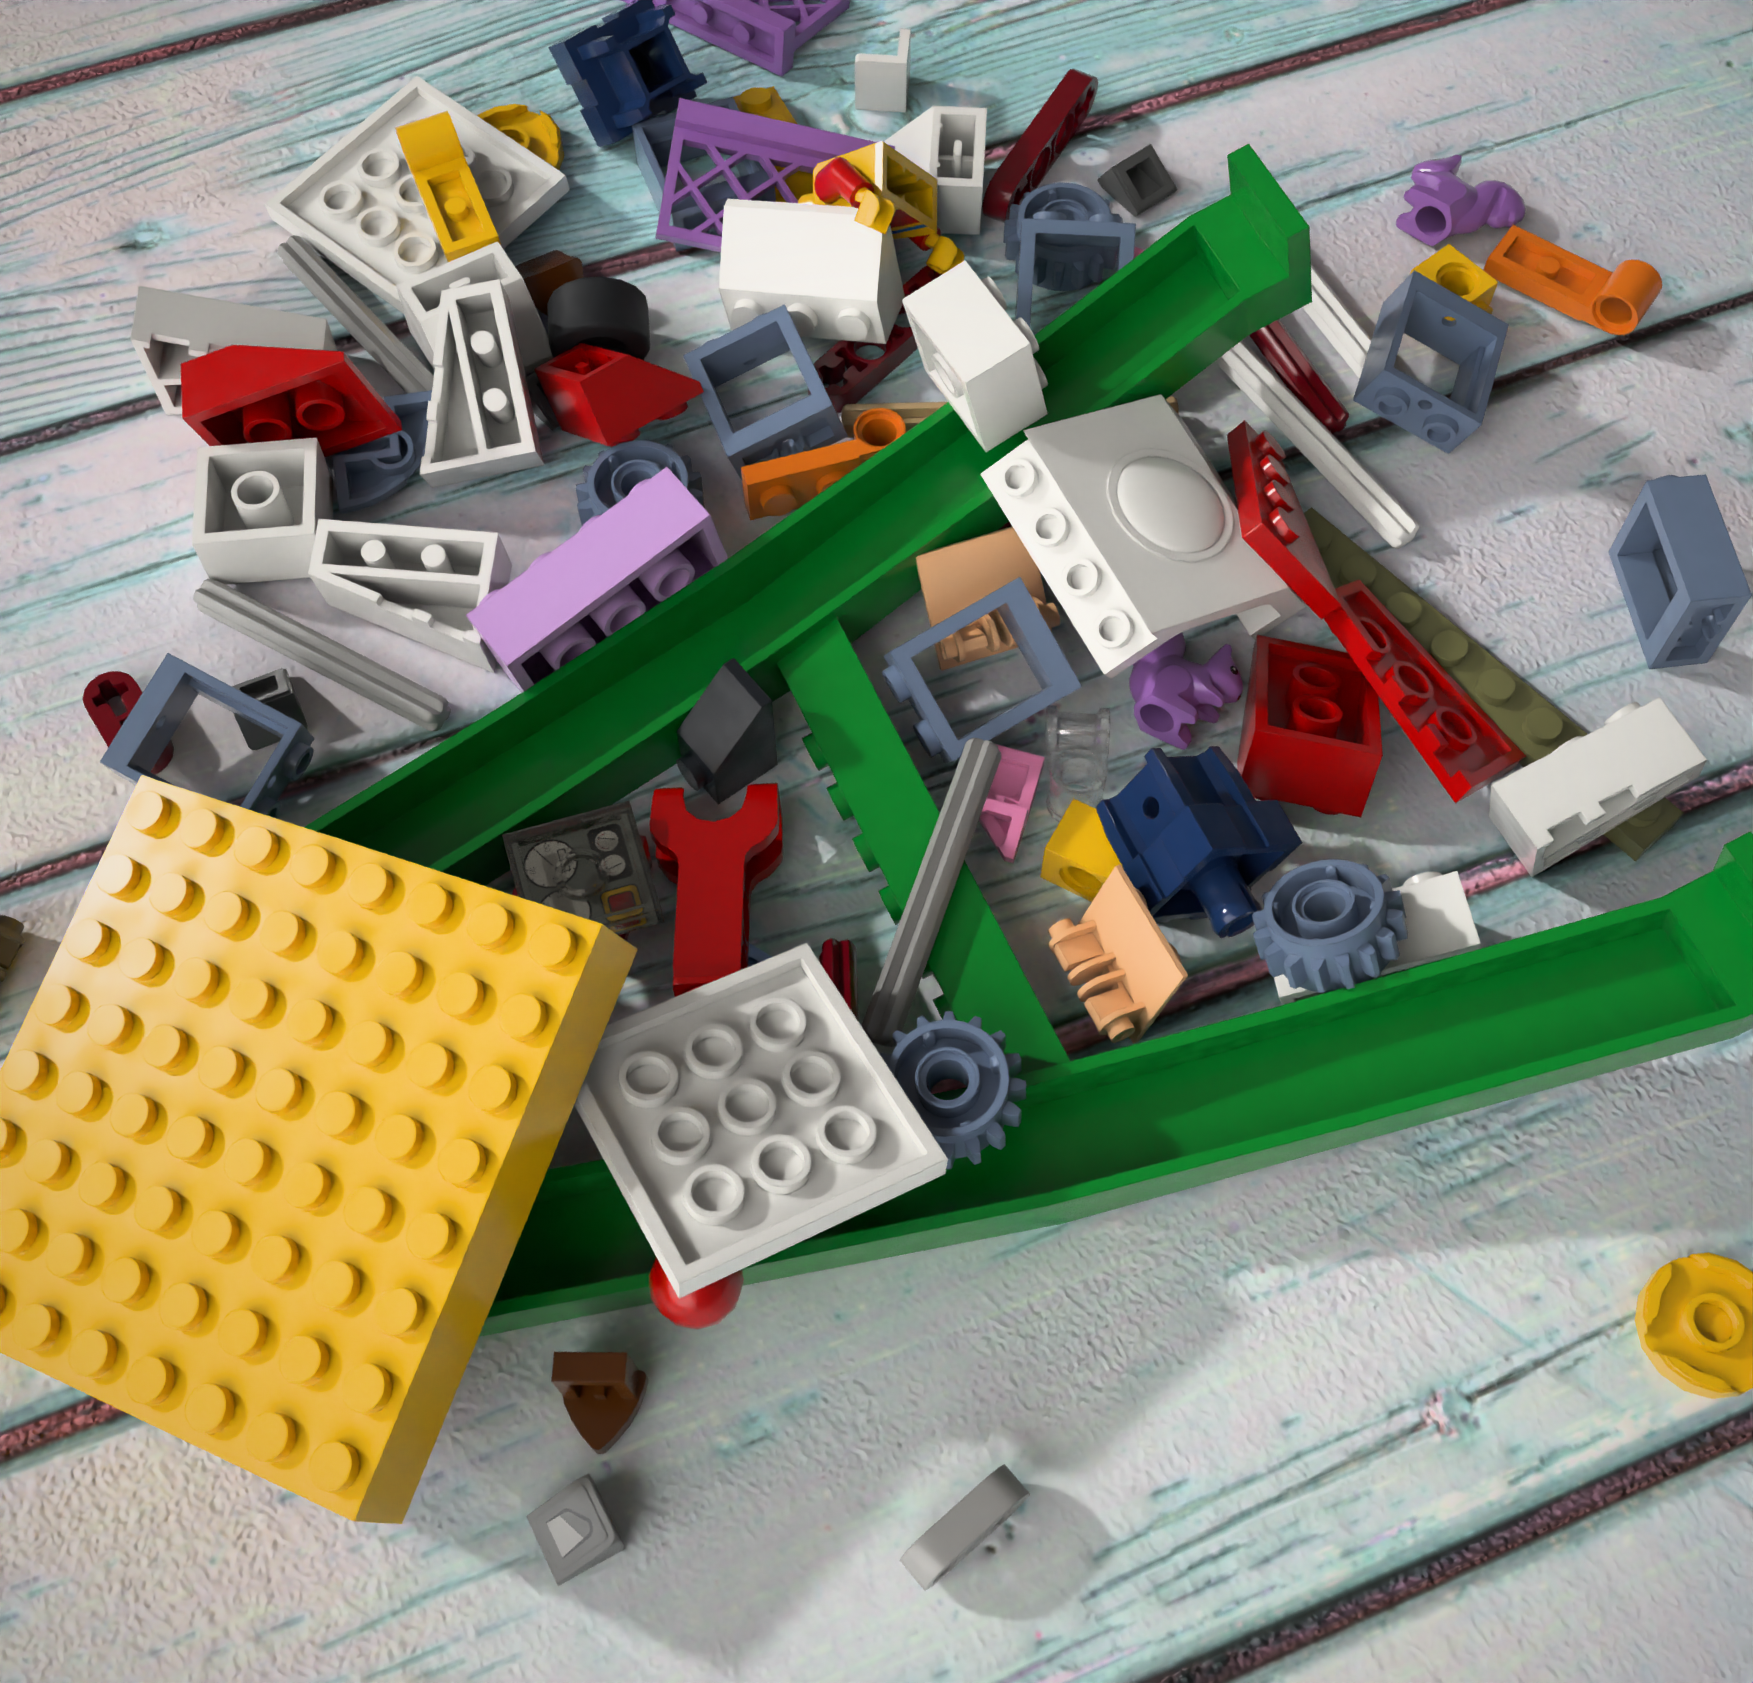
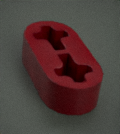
[83,671,174,774]

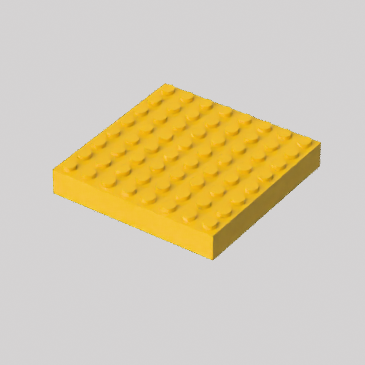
[0,775,638,1524]

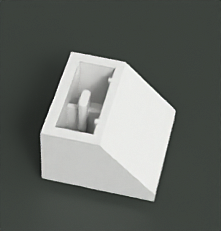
[883,106,987,235]
[396,241,553,375]

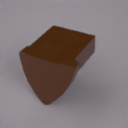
[515,250,584,316]
[551,1352,649,1454]

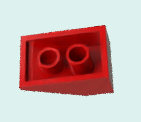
[180,345,402,458]
[1237,634,1383,818]

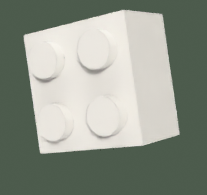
[902,260,1048,452]
[192,438,333,585]

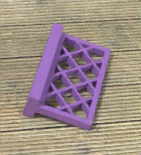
[621,0,850,77]
[655,98,895,252]

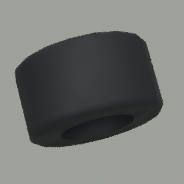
[547,276,650,360]

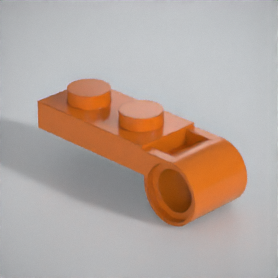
[1483,225,1662,335]
[741,408,906,520]

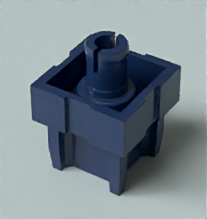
[548,0,708,147]
[1096,746,1303,938]

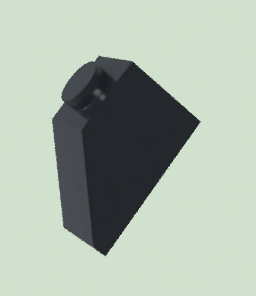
[676,658,778,805]

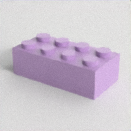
[466,467,728,693]

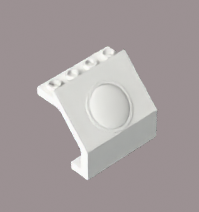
[980,394,1306,679]

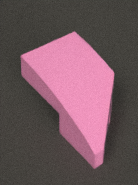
[979,744,1045,863]

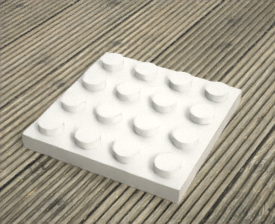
[265,76,570,315]
[574,943,948,1298]

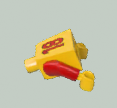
[798,141,965,275]

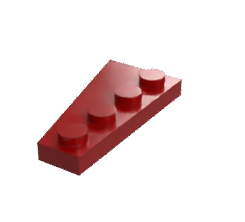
[1227,420,1341,620]
[1323,579,1526,804]

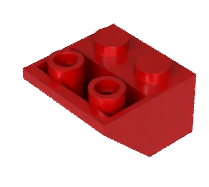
[534,343,704,447]

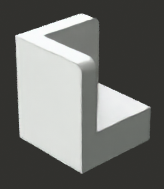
[855,29,911,113]

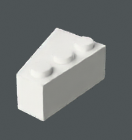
[420,279,544,488]
[130,286,337,415]
[308,519,512,673]
[1488,697,1707,877]
[1274,871,1482,1005]

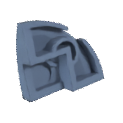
[332,390,432,514]

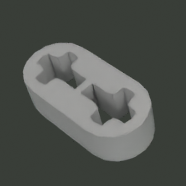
[900,1464,1030,1591]

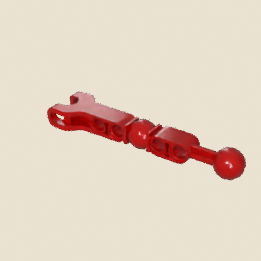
[649,783,784,1330]

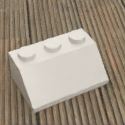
[719,199,905,344]

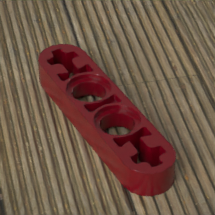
[982,68,1098,224]
[808,265,941,413]

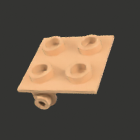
[916,526,1060,671]
[1048,865,1188,1044]

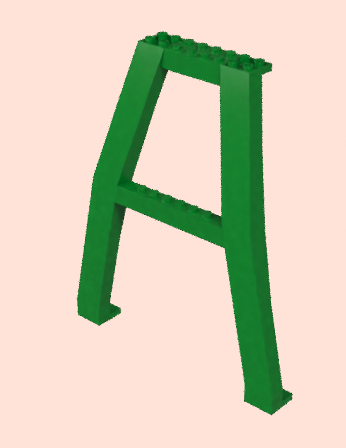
[304,144,1753,1337]

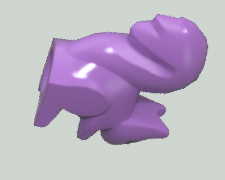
[1396,155,1526,247]
[1129,632,1243,750]

